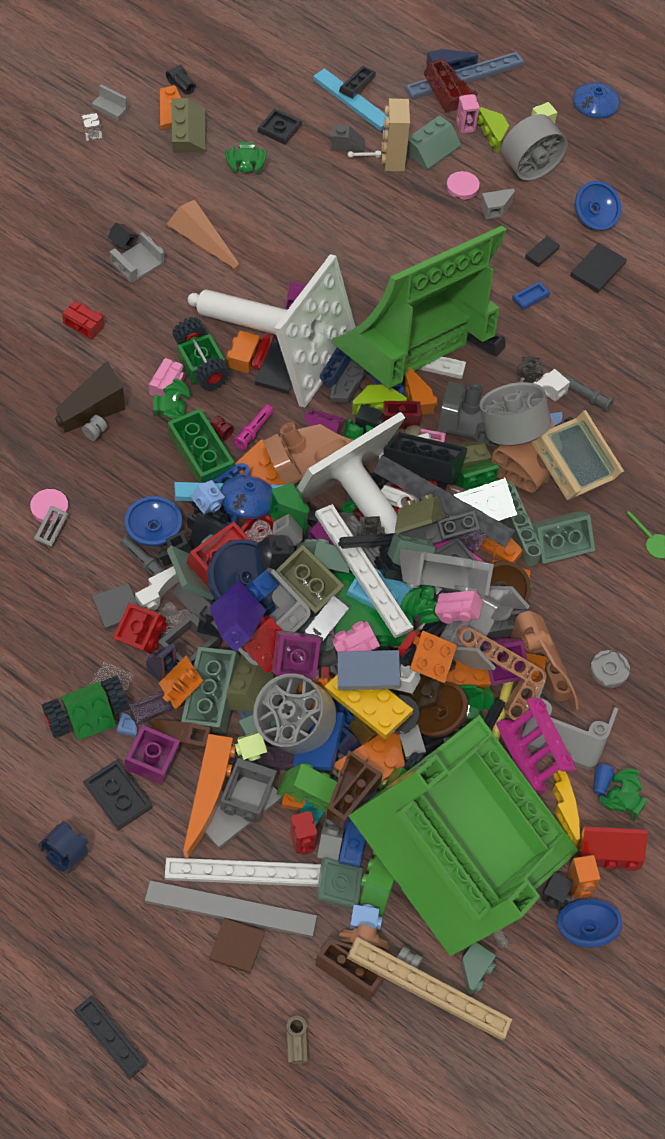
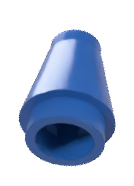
[593,764,615,796]

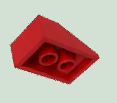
[186,522,250,587]

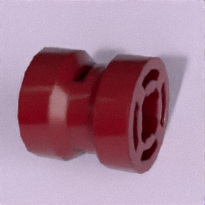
[210,416,234,441]

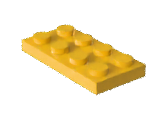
[324,674,413,740]

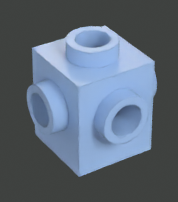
[191,480,225,514]

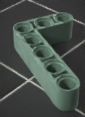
[467,481,542,566]

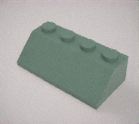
[181,647,241,735]

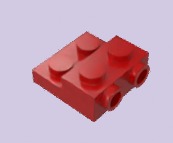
[113,603,167,654]

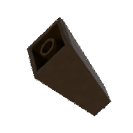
[55,361,125,433]

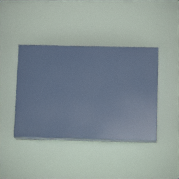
[338,650,400,690]

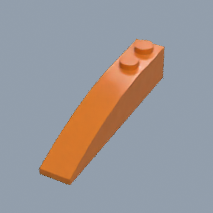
[183,734,236,858]

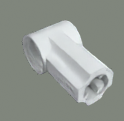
[381,485,420,508]

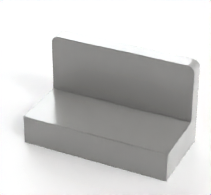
[92,84,128,121]

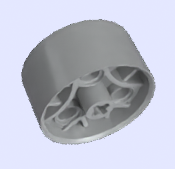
[501,114,568,181]
[480,382,551,445]
[253,673,336,754]

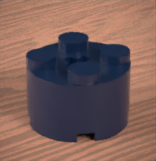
[39,821,88,873]

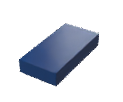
[512,281,550,311]

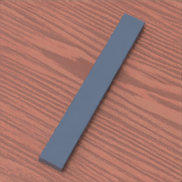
[405,52,524,100]

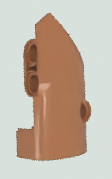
[491,416,561,493]
[263,423,354,485]
[510,611,579,710]

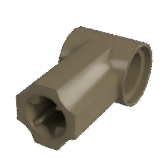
[286,1016,308,1064]

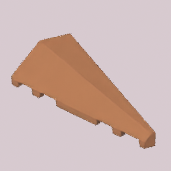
[167,200,239,271]

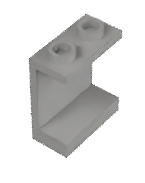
[110,232,165,283]

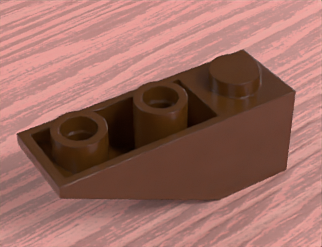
[151,719,213,752]

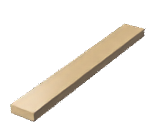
[347,937,512,1040]

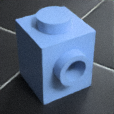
[350,904,382,930]

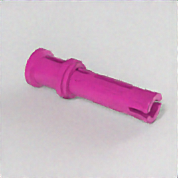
[232,404,274,451]

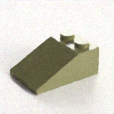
[395,494,446,534]

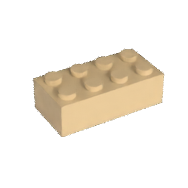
[381,98,410,171]

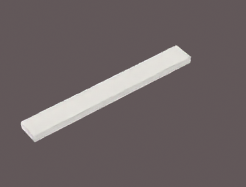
[315,504,413,638]
[165,858,321,887]

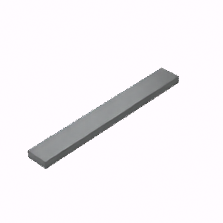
[145,881,317,938]

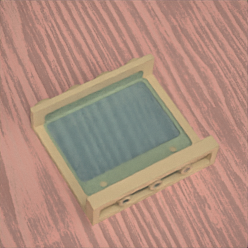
[531,410,624,501]

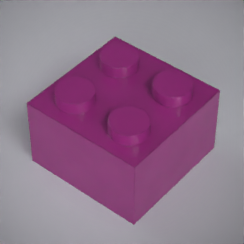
[272,631,321,679]
[124,725,180,785]

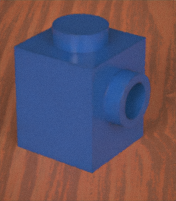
[245,570,278,601]

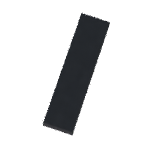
[74,995,147,1079]

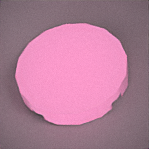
[446,171,480,200]
[30,489,69,524]

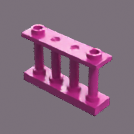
[496,698,576,794]

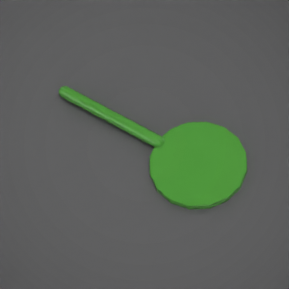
[627,511,665,559]

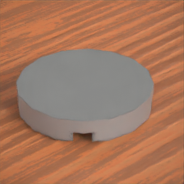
[590,650,630,688]

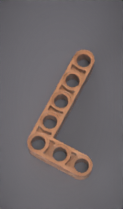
[456,626,546,720]

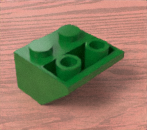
[453,461,499,491]
[269,483,310,536]

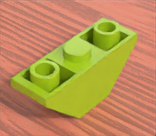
[477,107,509,153]
[352,384,407,415]

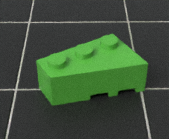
[276,763,337,813]
[359,851,395,917]

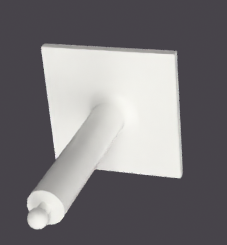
[187,254,355,408]
[296,412,444,598]

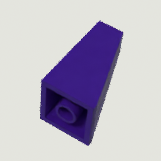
[209,581,266,652]

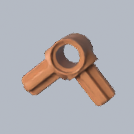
[339,924,390,952]

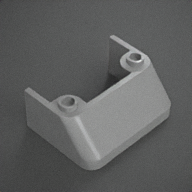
[399,548,494,596]
[211,568,310,665]
[440,586,530,670]
[521,681,618,770]

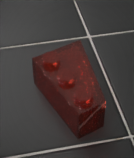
[424,58,478,113]

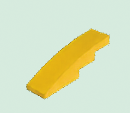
[552,762,580,847]

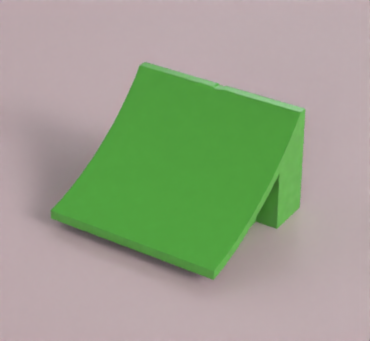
[333,226,507,389]
[348,715,578,956]

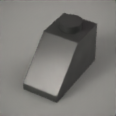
[331,124,365,153]

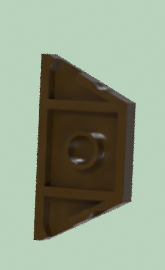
[400,662,444,712]

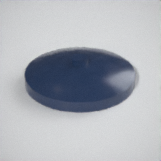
[207,539,279,612]

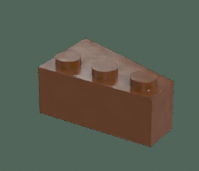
[326,750,382,830]
[315,938,385,1002]

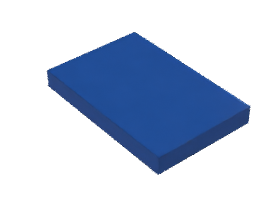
[292,713,346,771]

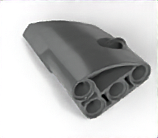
[438,382,500,447]

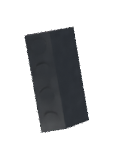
[383,432,467,484]

